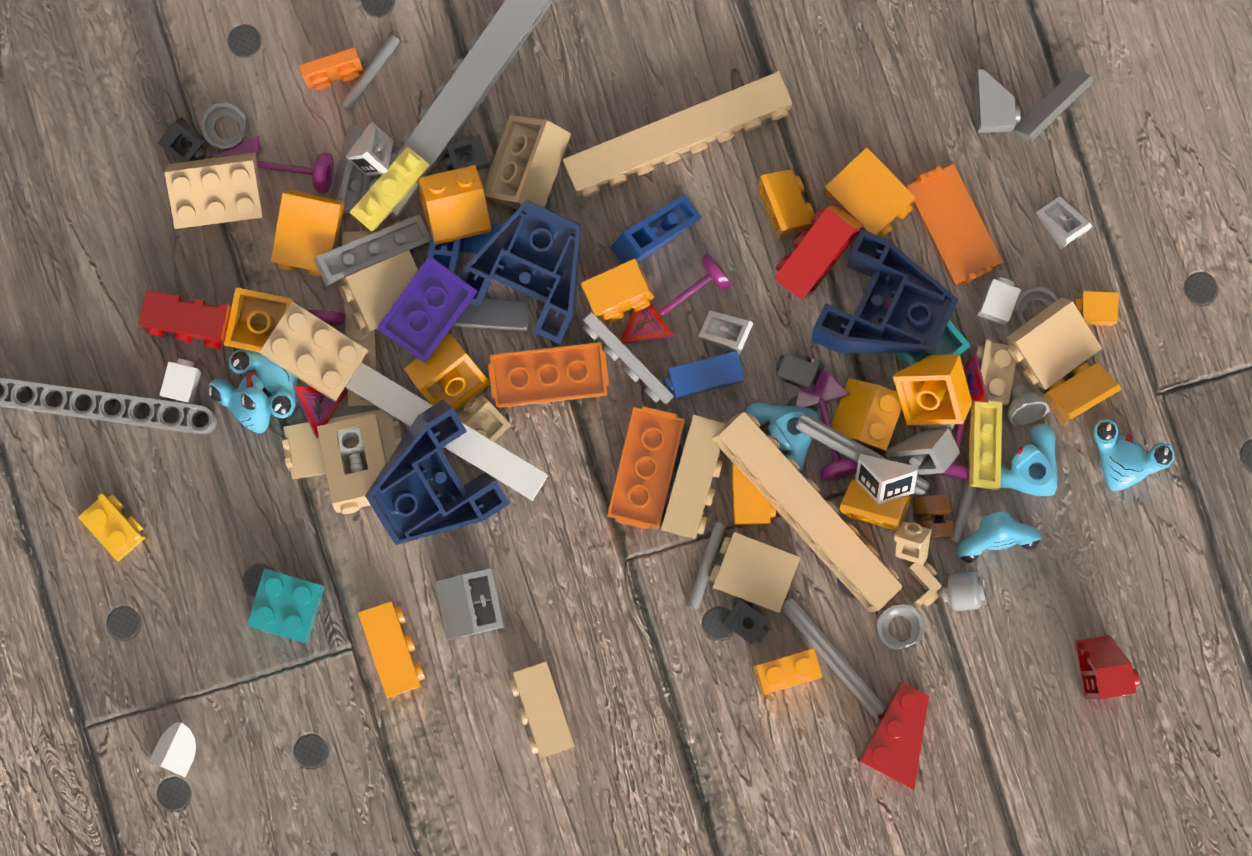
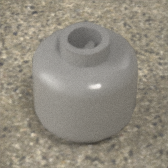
[942,571,987,611]

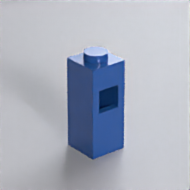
[664,351,744,400]

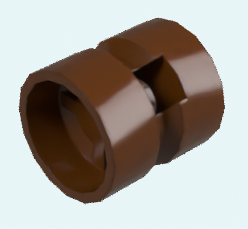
[913,495,954,539]

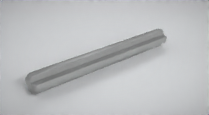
[796,413,929,497]
[781,598,886,717]

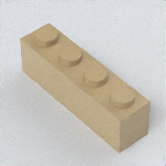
[661,415,725,540]

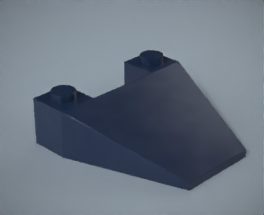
[460,200,581,344]
[811,229,958,353]
[365,399,510,545]

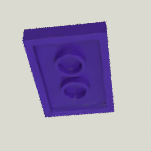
[377,256,478,363]

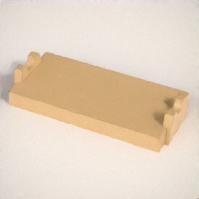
[282,409,403,480]

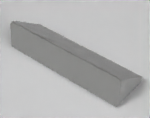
[1014,71,1094,144]
[330,125,372,216]
[453,299,530,332]

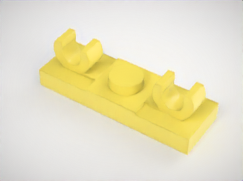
[350,146,431,233]
[969,400,1002,490]

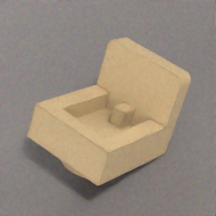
[893,521,931,565]
[907,561,942,607]

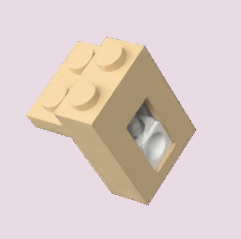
[317,413,387,514]

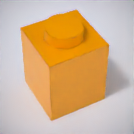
[1074,291,1119,326]

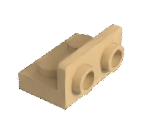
[976,339,1016,406]
[458,395,511,466]

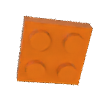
[299,47,364,90]

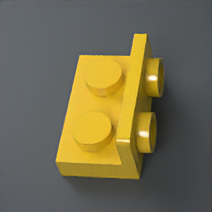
[78,493,145,562]

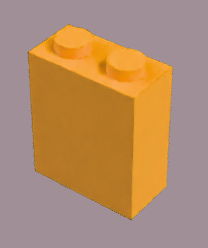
[823,147,916,238]
[271,189,345,277]
[752,648,823,695]

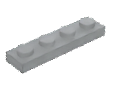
[314,214,431,286]
[582,310,674,404]

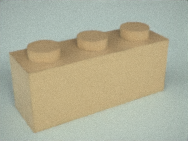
[509,661,575,758]

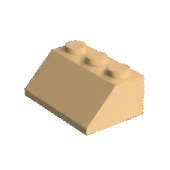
[483,115,571,210]

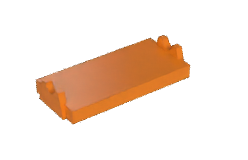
[906,164,1003,287]
[488,342,609,408]
[607,406,685,529]

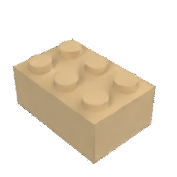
[165,153,265,229]
[260,301,369,402]

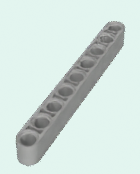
[0,378,217,435]

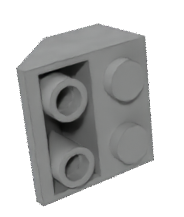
[435,568,505,640]

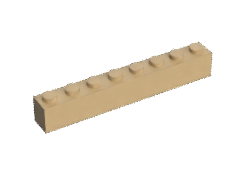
[563,71,793,198]
[711,411,903,612]

